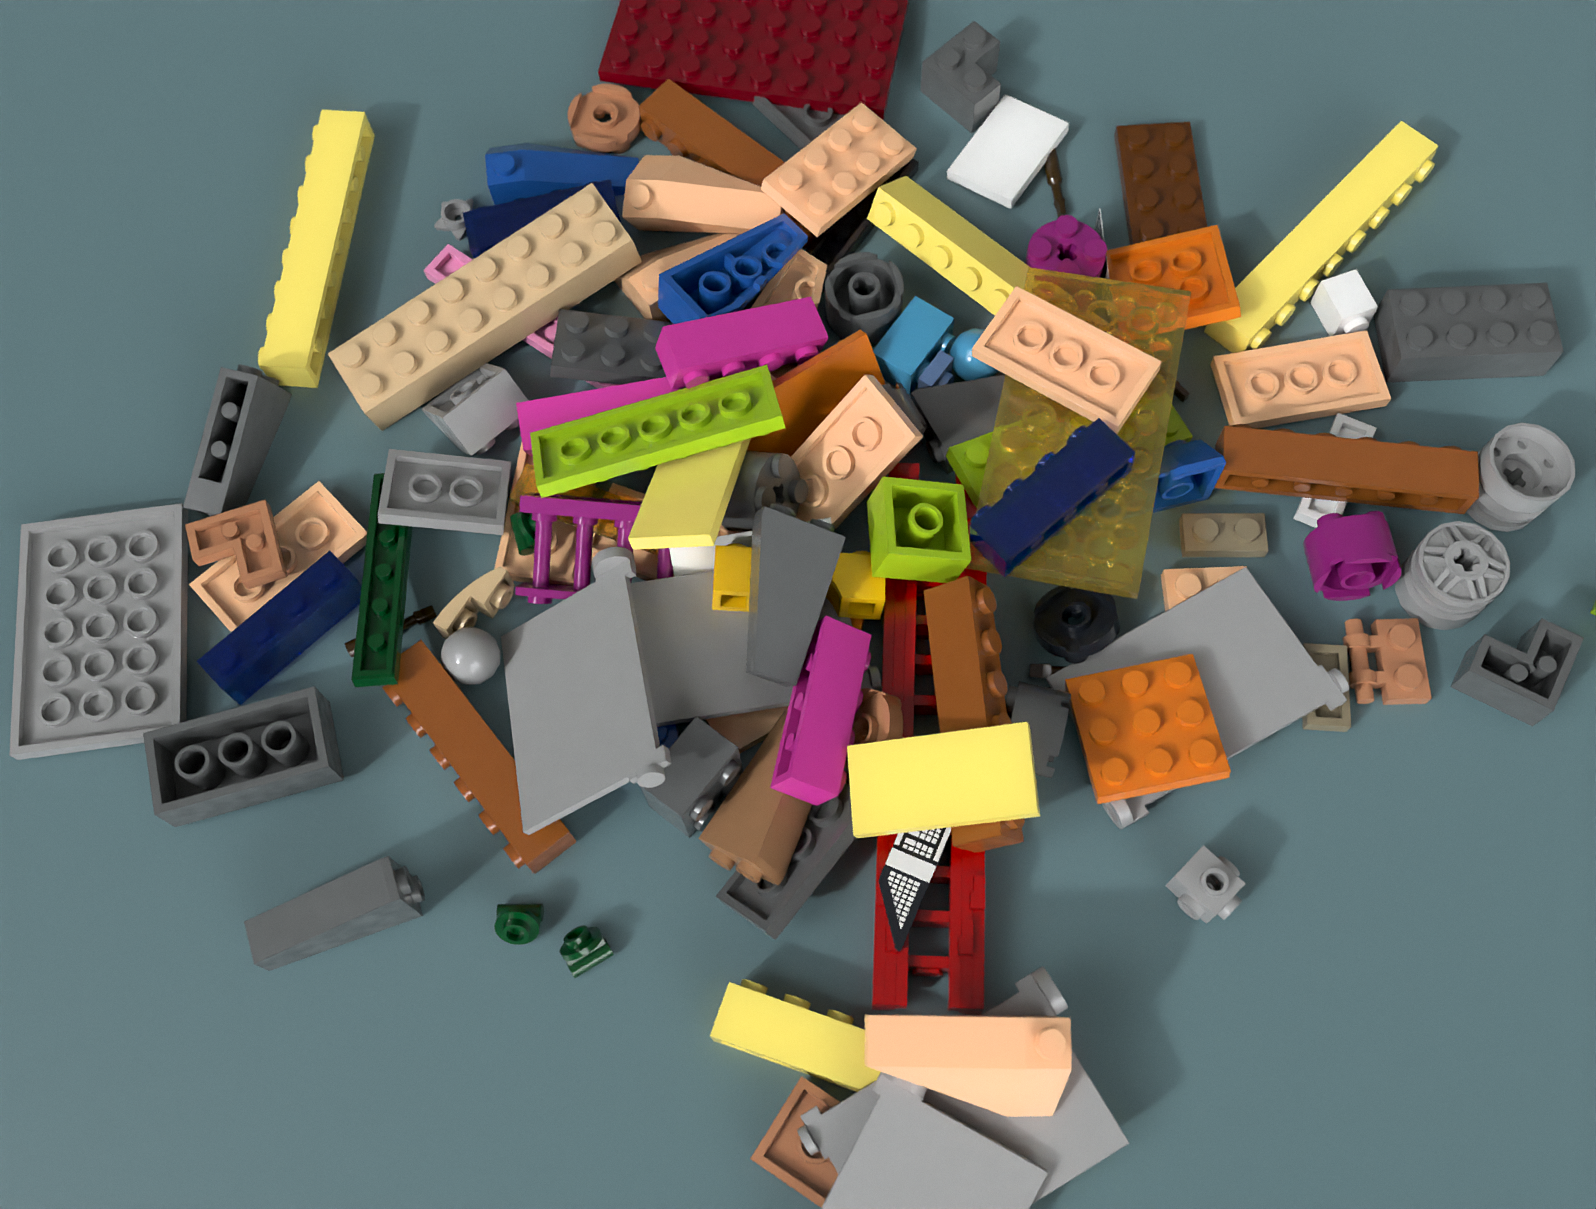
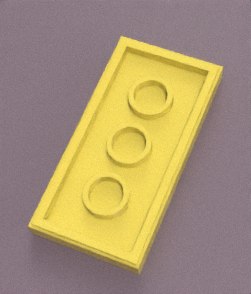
[628,438,751,549]
[847,722,1040,838]

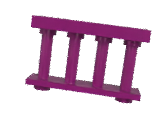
[515,492,674,604]

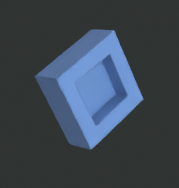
[918,350,955,389]

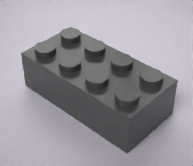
[1373,283,1564,383]
[143,686,344,827]

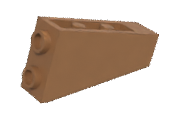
[698,710,812,886]

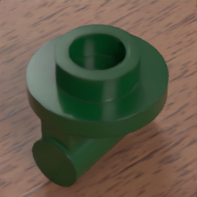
[510,512,536,556]
[494,904,544,945]
[560,925,614,978]

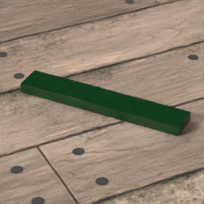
[351,473,412,687]

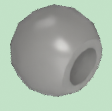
[441,627,501,685]

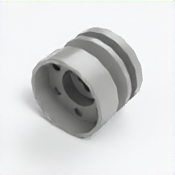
[1466,423,1575,532]
[1395,521,1510,630]

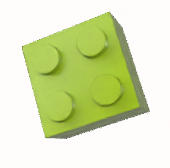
[867,476,971,583]

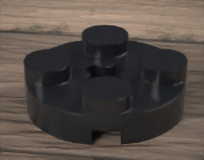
[1033,583,1120,664]

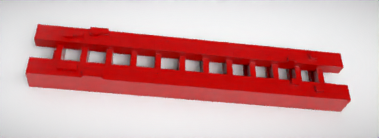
[872,463,987,1015]

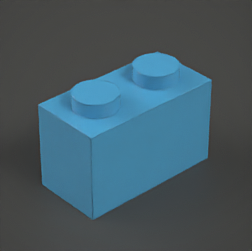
[873,296,956,395]

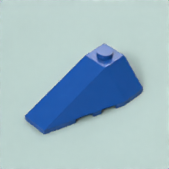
[485,143,639,212]
[658,213,808,324]
[1052,439,1226,538]

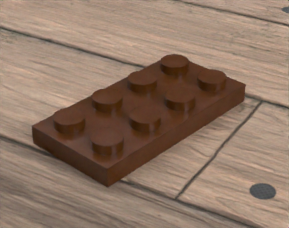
[1114,122,1207,245]

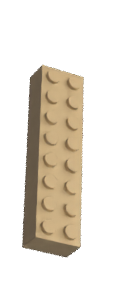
[328,183,642,431]

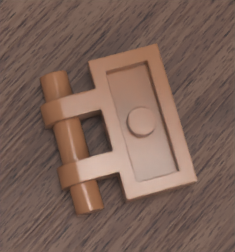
[1342,618,1432,705]

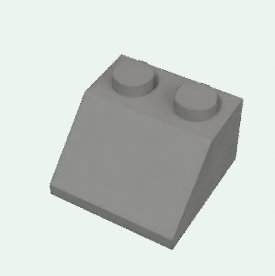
[422,363,528,456]

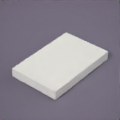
[947,94,1069,209]

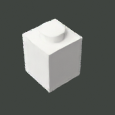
[1310,269,1378,337]

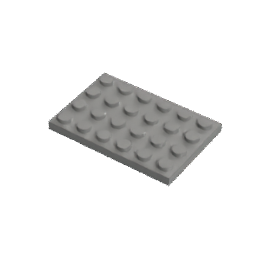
[9,503,188,760]

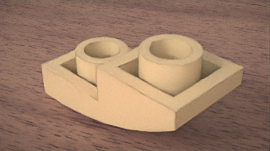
[433,566,515,639]

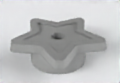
[434,199,482,241]

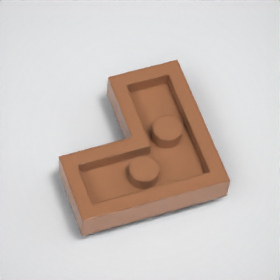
[185,500,288,590]

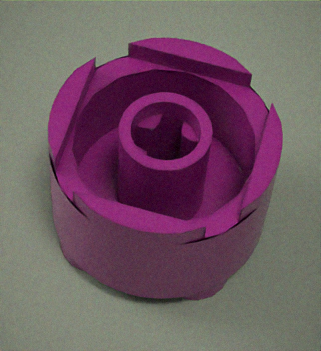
[1025,215,1107,306]
[1303,511,1402,601]

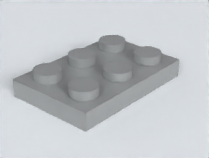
[378,449,511,535]

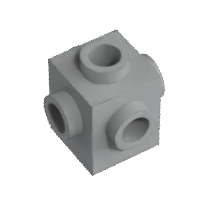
[1166,845,1246,924]

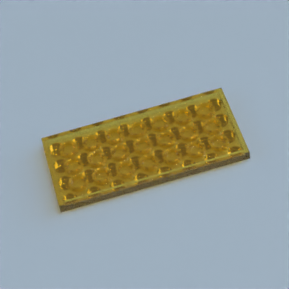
[966,267,1191,599]

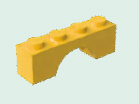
[712,543,885,620]

